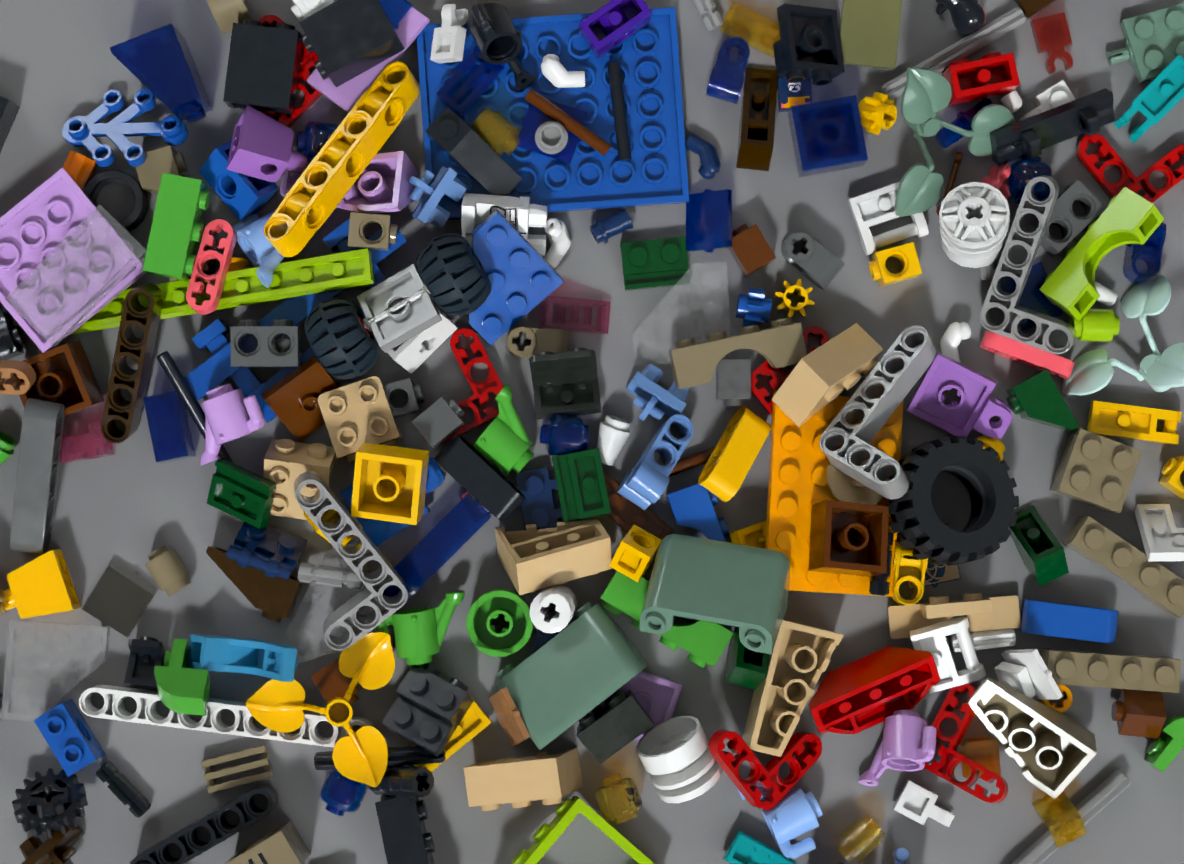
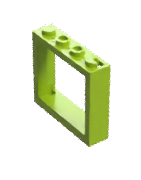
[511,795,654,864]

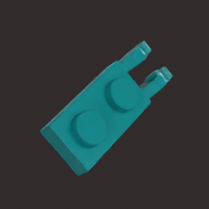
[1114,54,1184,143]

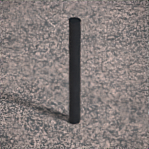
[156,351,233,462]

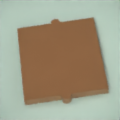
[489,687,530,747]

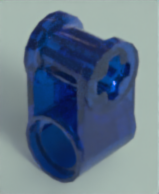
[706,37,750,104]
[1123,222,1166,283]

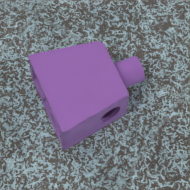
[226,105,308,182]

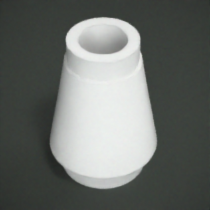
[597,415,631,466]

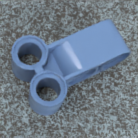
[617,415,694,510]

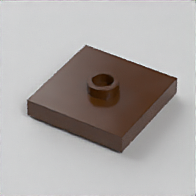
[261,356,340,442]

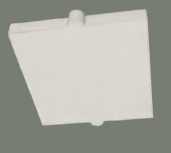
[1001,649,1063,700]

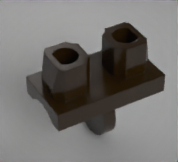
[19,825,85,864]

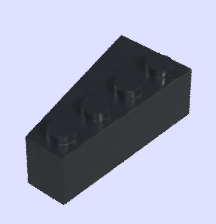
[375,796,435,864]

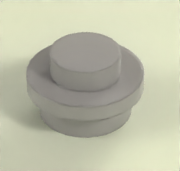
[535,121,568,155]

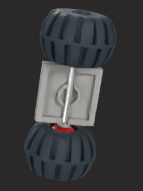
[304,234,491,380]

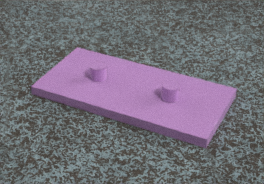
[306,0,430,113]

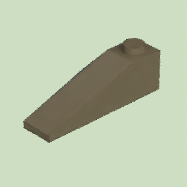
[967,677,1097,799]

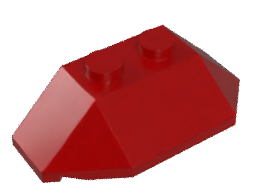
[808,646,941,734]

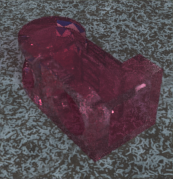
[59,422,114,463]

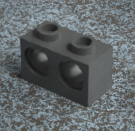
[1025,179,1105,257]
[230,320,301,367]

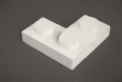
[1135,504,1184,562]

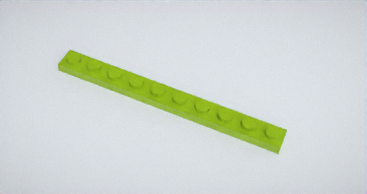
[70,248,374,335]

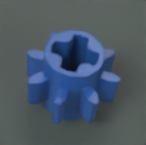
[735,287,772,327]

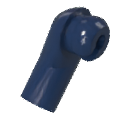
[685,133,721,179]

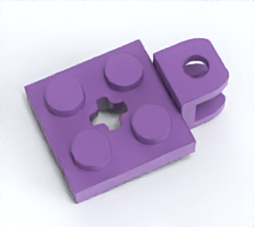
[906,351,1013,439]

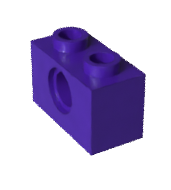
[579,0,652,59]

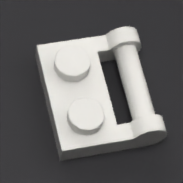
[848,182,929,255]
[909,615,986,694]

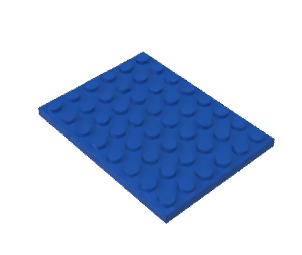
[417,7,689,220]

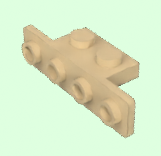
[887,593,1021,639]

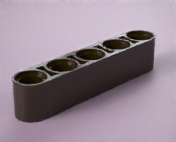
[101,283,163,444]

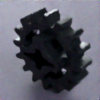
[12,768,88,838]

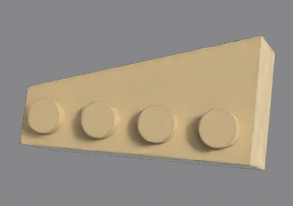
[742,619,844,757]

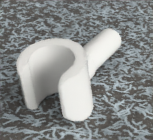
[1000,91,1022,113]

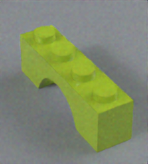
[1039,187,1164,321]

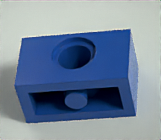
[198,141,279,221]
[34,699,106,777]

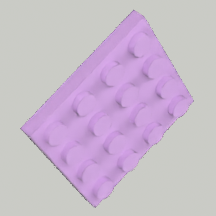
[0,167,146,353]

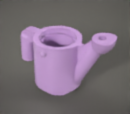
[200,383,265,466]
[858,710,937,787]

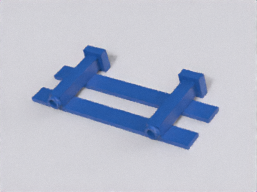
[184,219,418,442]

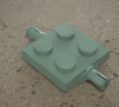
[1106,3,1184,84]

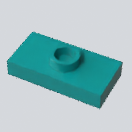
[723,829,797,864]

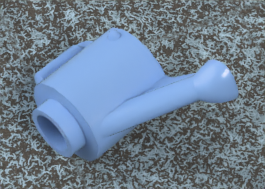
[232,210,284,288]
[735,786,823,859]

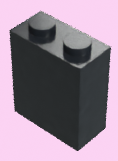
[299,0,405,87]
[223,19,303,115]

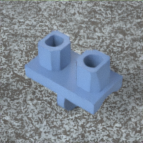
[408,166,467,228]
[626,364,689,422]

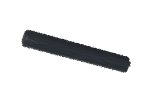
[314,746,446,770]

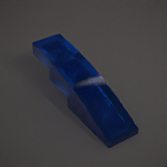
[383,493,492,611]

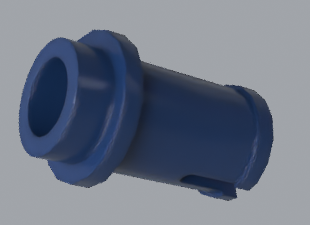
[590,209,633,244]

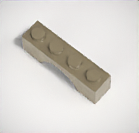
[132,145,216,282]
[668,317,807,389]
[1062,516,1184,618]
[1040,648,1181,693]

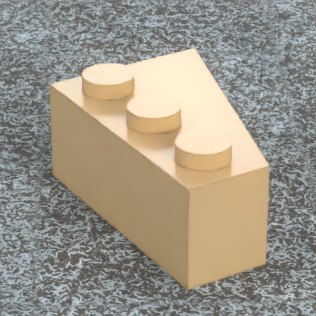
[463,747,583,811]

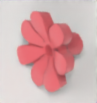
[980,163,1013,198]

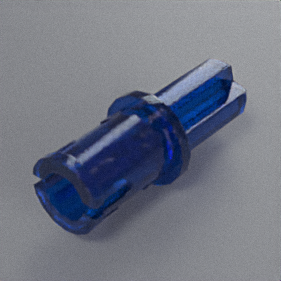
[935,98,994,148]

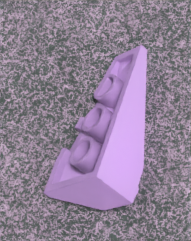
[280,151,418,214]

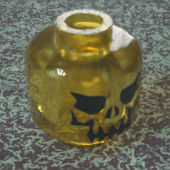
[595,773,643,825]

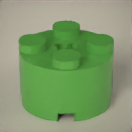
[466,589,534,657]

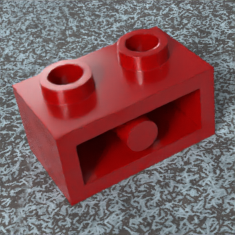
[942,52,1020,106]

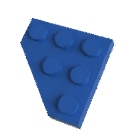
[468,209,564,345]

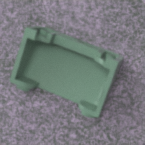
[640,534,790,655]
[496,602,648,750]

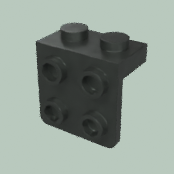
[529,348,602,420]

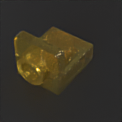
[1032,791,1086,848]

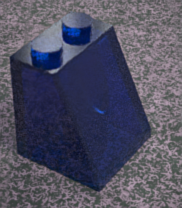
[110,23,213,123]

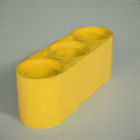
[698,406,771,502]

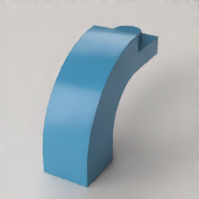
[186,634,298,682]

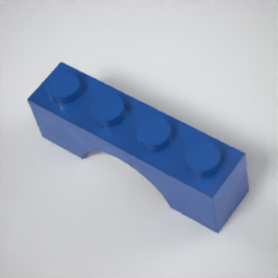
[666,483,729,542]

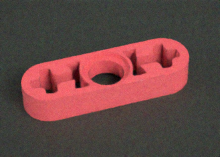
[186,219,237,315]
[980,331,1075,379]

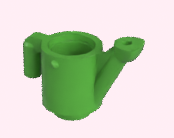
[473,383,535,475]
[375,590,465,665]

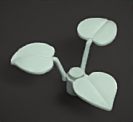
[1062,275,1184,397]

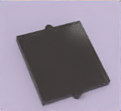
[82,560,159,638]

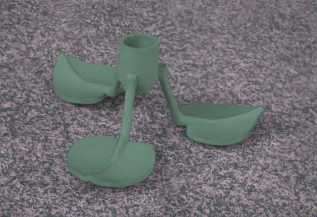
[895,67,1016,217]

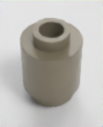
[145,546,192,596]

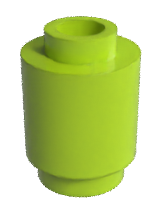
[1069,308,1120,342]

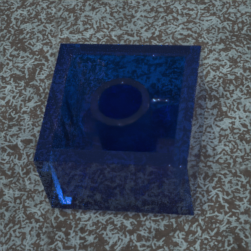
[788,95,868,177]

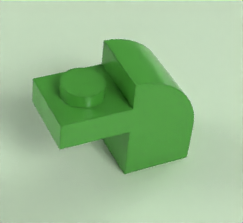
[154,638,211,716]
[1144,714,1184,772]

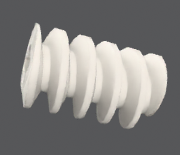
[529,584,577,634]

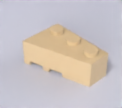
[771,323,884,427]
[495,519,612,595]

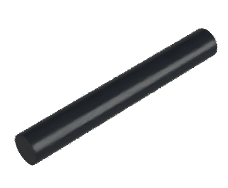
[607,62,632,162]

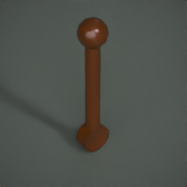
[936,151,963,216]

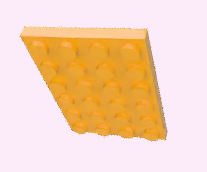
[765,391,903,597]

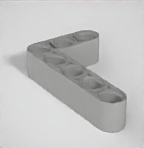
[980,175,1077,355]
[819,325,936,499]
[294,472,408,651]

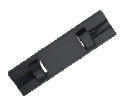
[990,88,1115,166]

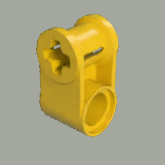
[891,541,928,605]

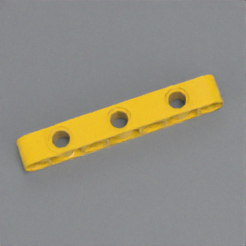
[263,61,420,257]

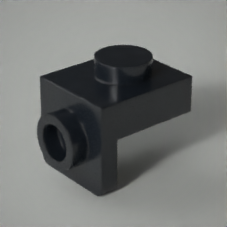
[124,636,166,691]

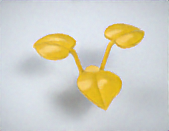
[246,632,395,787]

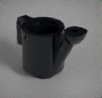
[467,2,535,90]

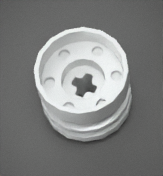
[939,182,1010,268]
[636,716,723,803]

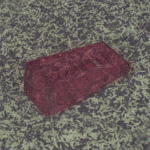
[539,295,610,334]

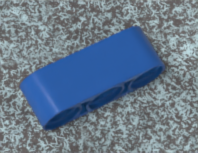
[1020,599,1119,644]

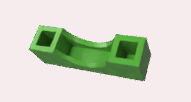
[600,570,734,668]

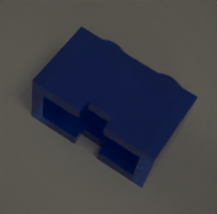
[143,391,196,463]

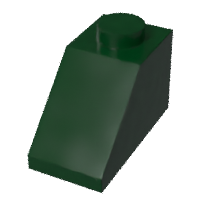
[1006,369,1079,431]
[1008,505,1069,586]
[724,627,770,690]

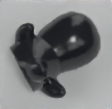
[936,0,986,34]

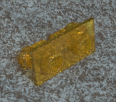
[720,2,781,58]

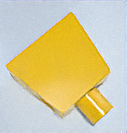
[3,549,81,619]

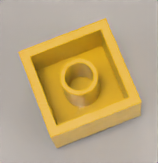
[351,442,429,525]

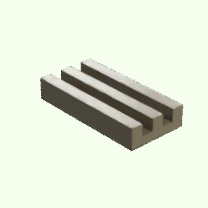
[201,744,274,794]

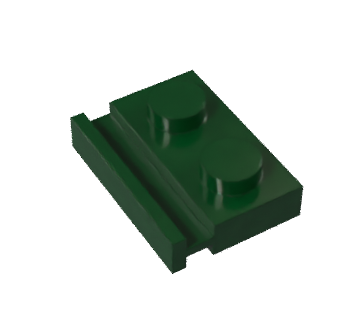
[620,236,690,291]
[552,448,611,522]
[207,458,277,529]

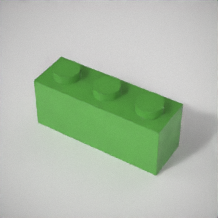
[142,172,211,282]

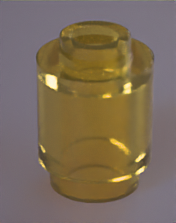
[472,107,521,156]
[836,814,885,863]

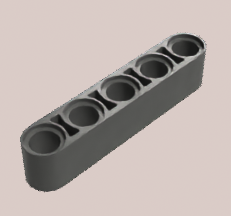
[10,398,65,555]

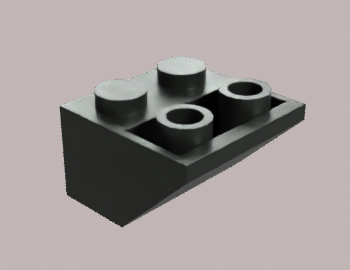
[577,689,654,764]

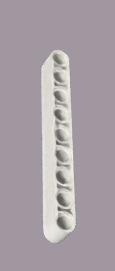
[79,684,374,748]

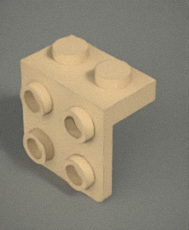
[318,376,403,463]
[263,439,336,520]

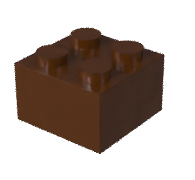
[13,340,104,417]
[809,500,889,577]

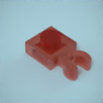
[1030,12,1073,74]

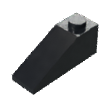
[425,107,522,196]

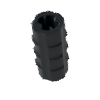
[368,765,434,798]

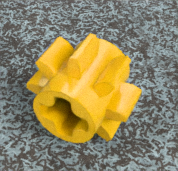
[856,92,897,135]
[774,279,815,318]

